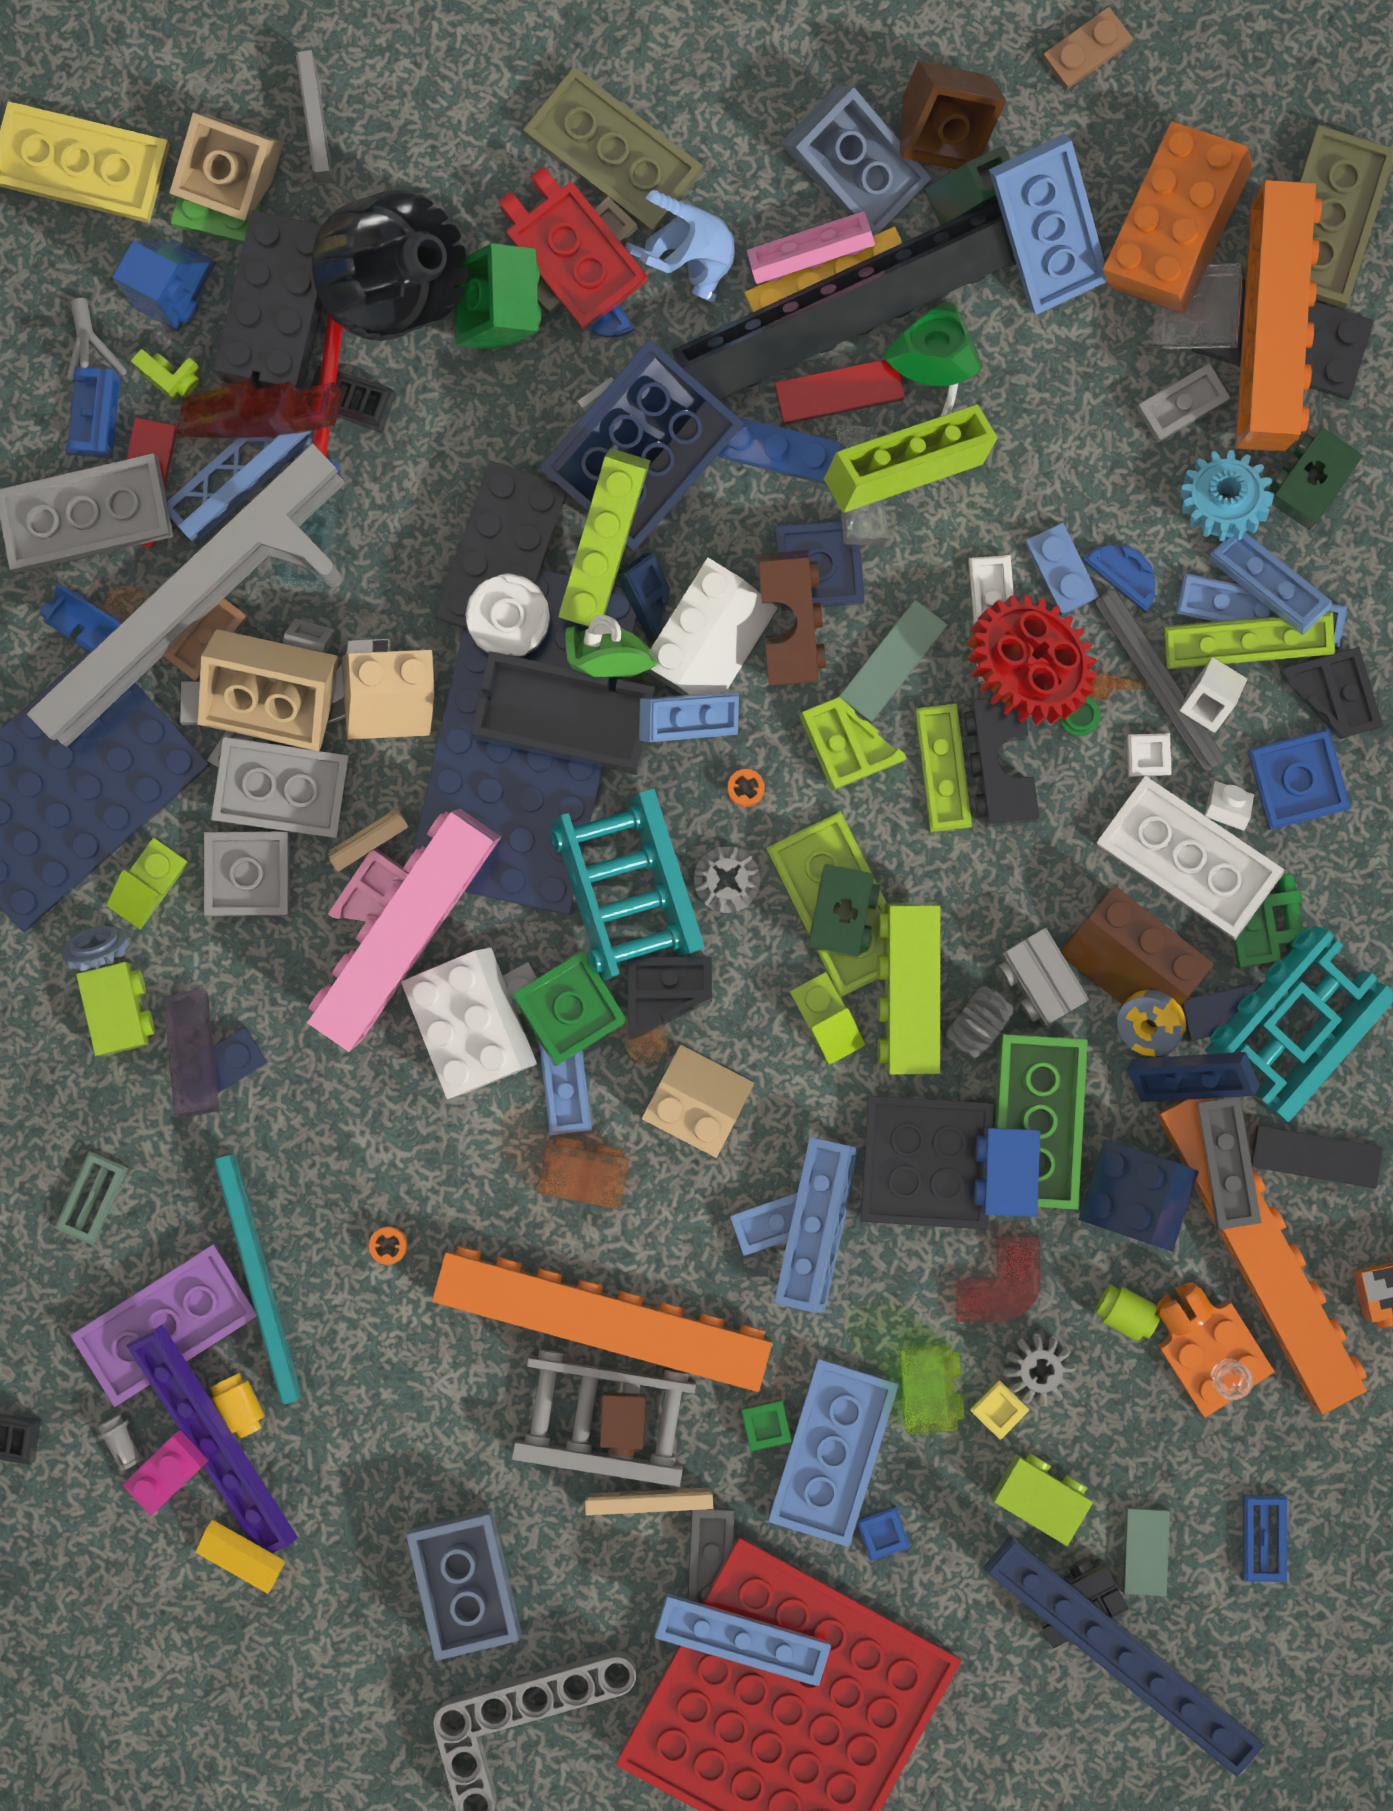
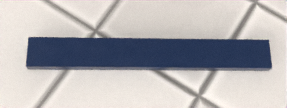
[983,1535,1265,1777]

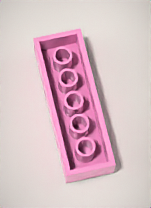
[307,808,501,1052]

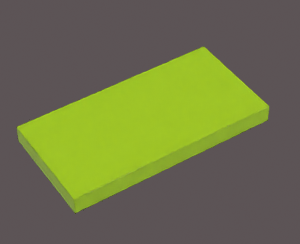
[766,811,886,997]

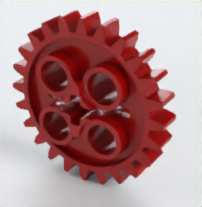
[966,595,1097,725]

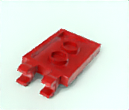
[498,166,648,332]

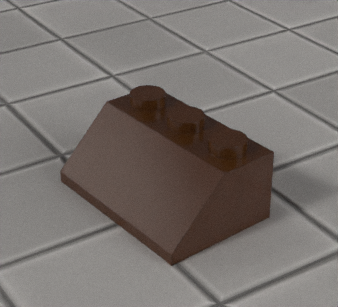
[1060,885,1214,1027]

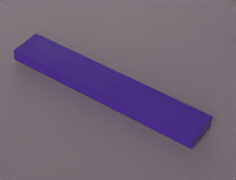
[126,1324,298,1553]

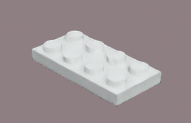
[1097,776,1284,940]

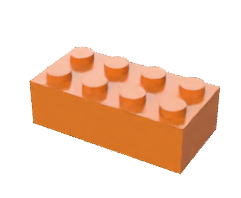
[1103,121,1253,314]

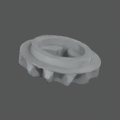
[694,847,760,913]

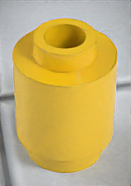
[209,1373,265,1439]

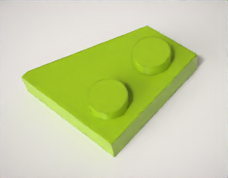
[799,697,907,791]

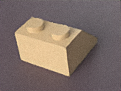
[169,113,284,221]
[342,650,434,740]
[642,1045,754,1158]

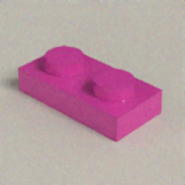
[122,1430,209,1516]

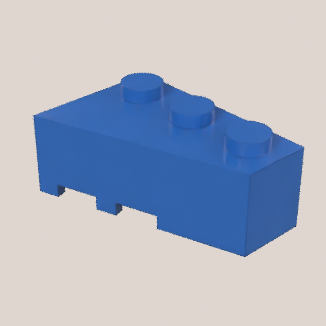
[112,239,217,332]

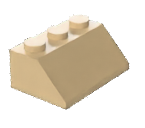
[197,629,338,751]

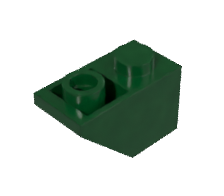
[924,146,1010,225]

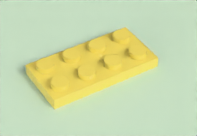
[0,101,170,223]

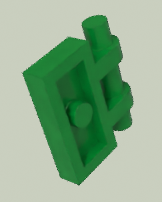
[1233,874,1307,968]

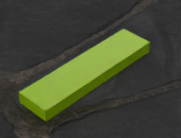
[1163,611,1335,669]

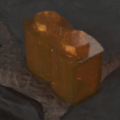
[537,1136,630,1209]

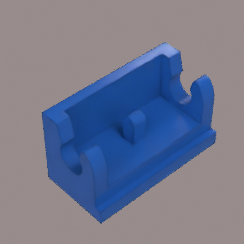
[66,367,121,459]

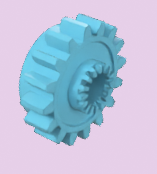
[1180,450,1274,541]

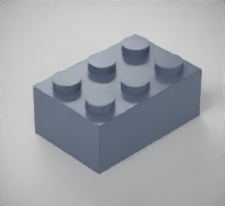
[406,1508,522,1661]

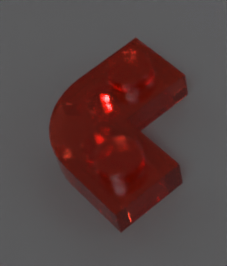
[955,1236,1041,1322]

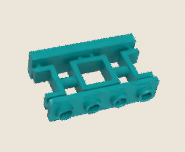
[1205,926,1393,1123]

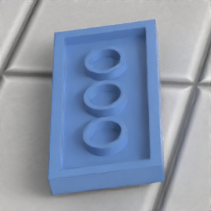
[989,134,1107,315]
[768,1358,899,1547]

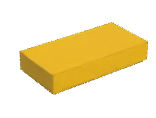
[195,1520,285,1594]

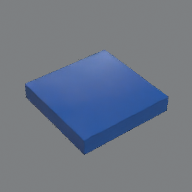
[1247,729,1351,830]

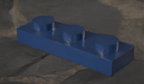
[1127,1052,1260,1102]

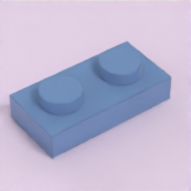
[1024,523,1099,616]
[730,1192,798,1256]

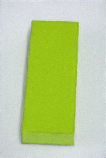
[915,703,972,833]

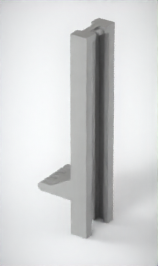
[27,443,345,747]

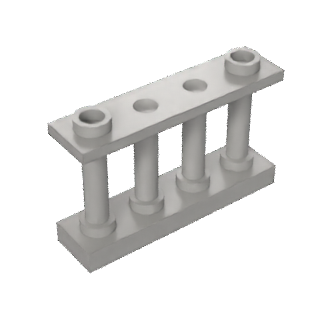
[512,1349,696,1487]

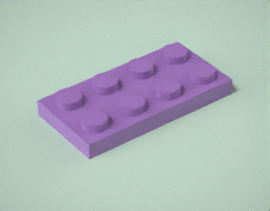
[70,1244,257,1407]

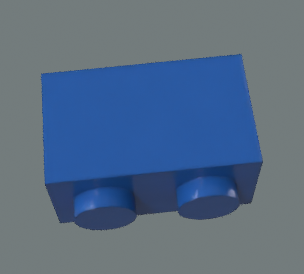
[974,1128,1040,1217]

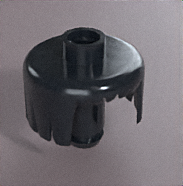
[312,189,468,341]

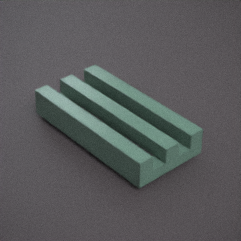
[54,1151,129,1245]

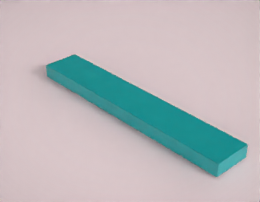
[214,1154,302,1405]

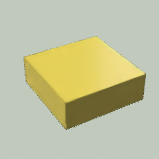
[969,1379,1029,1440]

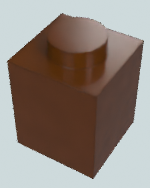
[600,1391,646,1456]

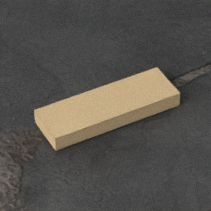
[585,1487,713,1515]

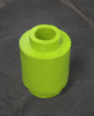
[1094,1284,1160,1342]

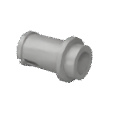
[97,1414,144,1472]

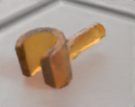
[1088,674,1146,701]

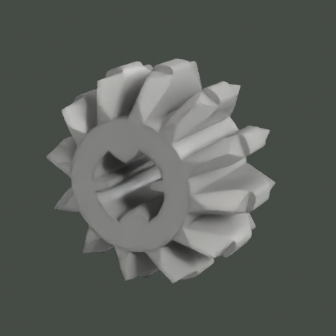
[1003,1333,1076,1406]

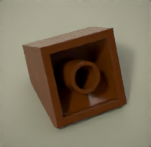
[900,60,1007,169]

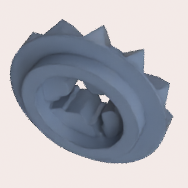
[61,926,130,971]

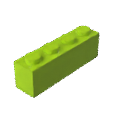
[824,404,998,513]
[558,448,650,627]
[877,902,940,1075]

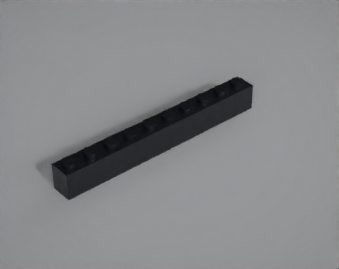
[672,199,1016,402]

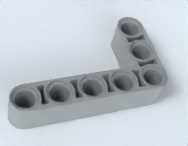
[433,1650,637,1811]

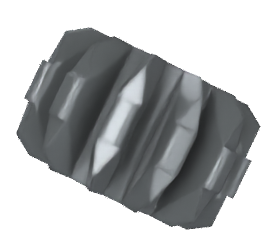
[946,986,1013,1058]

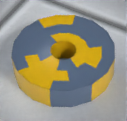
[1117,990,1186,1057]

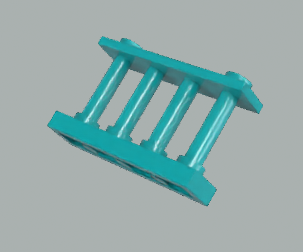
[550,789,705,981]

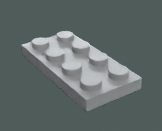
[0,453,173,573]

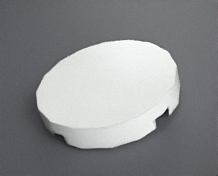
[465,574,550,657]

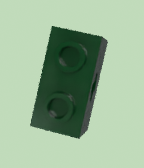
[1270,427,1364,530]
[807,864,880,958]

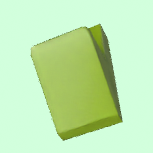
[106,837,189,930]
[789,972,865,1065]

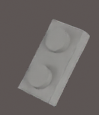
[1136,363,1231,443]

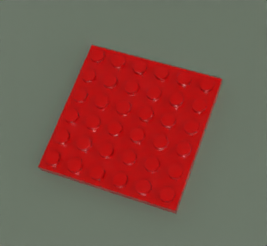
[615,1536,962,1811]

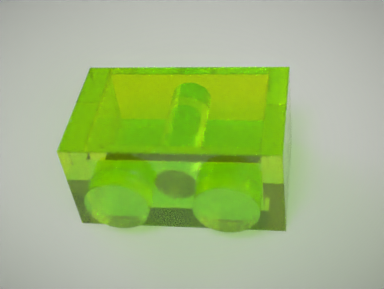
[898,1342,964,1434]

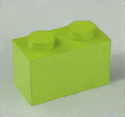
[76,962,155,1056]
[991,1453,1093,1546]

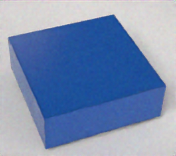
[857,1505,910,1561]

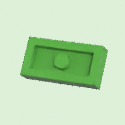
[171,197,263,244]

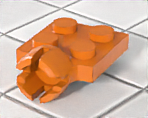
[1156,1282,1275,1418]

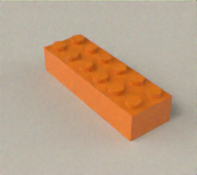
[1235,180,1322,452]

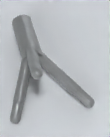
[67,298,127,381]

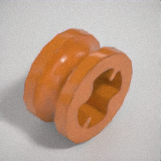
[728,769,765,807]
[368,1226,408,1265]

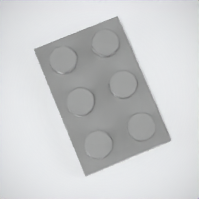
[211,737,348,838]

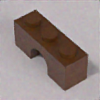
[758,550,826,686]

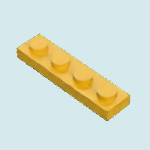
[744,227,902,312]

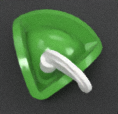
[565,615,657,677]

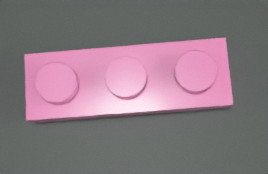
[747,211,875,284]

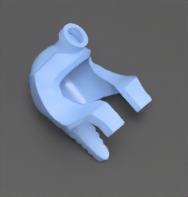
[625,190,735,302]

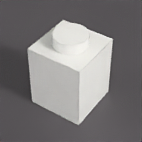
[1180,657,1247,733]

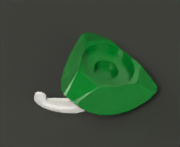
[883,301,981,416]

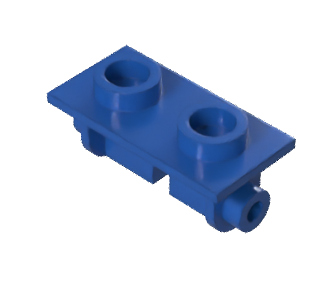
[40,583,122,652]

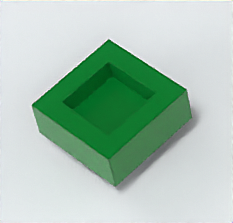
[741,1399,792,1451]

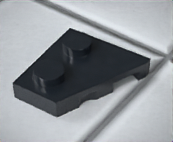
[1280,647,1383,739]
[628,957,712,1039]

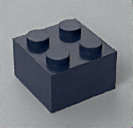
[1078,1140,1199,1252]

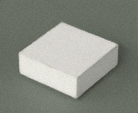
[1127,733,1171,777]

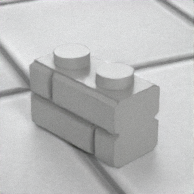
[998,928,1089,1026]

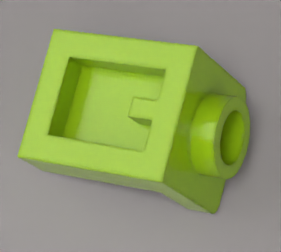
[131,349,201,402]

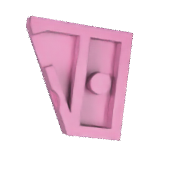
[328,848,409,923]

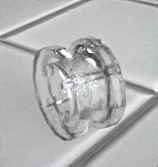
[1211,1359,1253,1400]

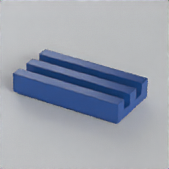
[1243,1495,1287,1582]

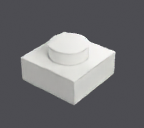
[1205,781,1254,830]

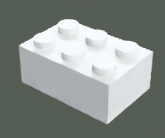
[401,948,537,1099]

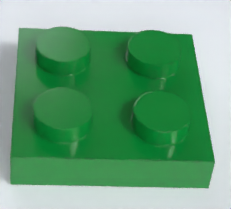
[511,950,628,1066]

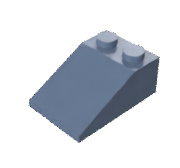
[780,85,932,236]

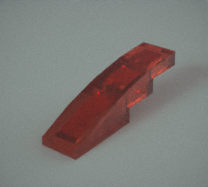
[175,381,343,438]

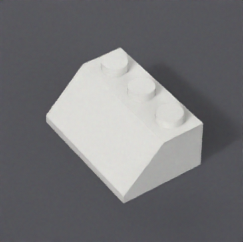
[645,558,778,695]

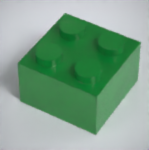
[454,243,541,350]

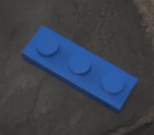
[717,417,845,485]

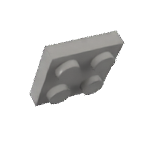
[204,832,290,917]

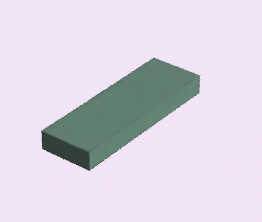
[839,600,948,724]

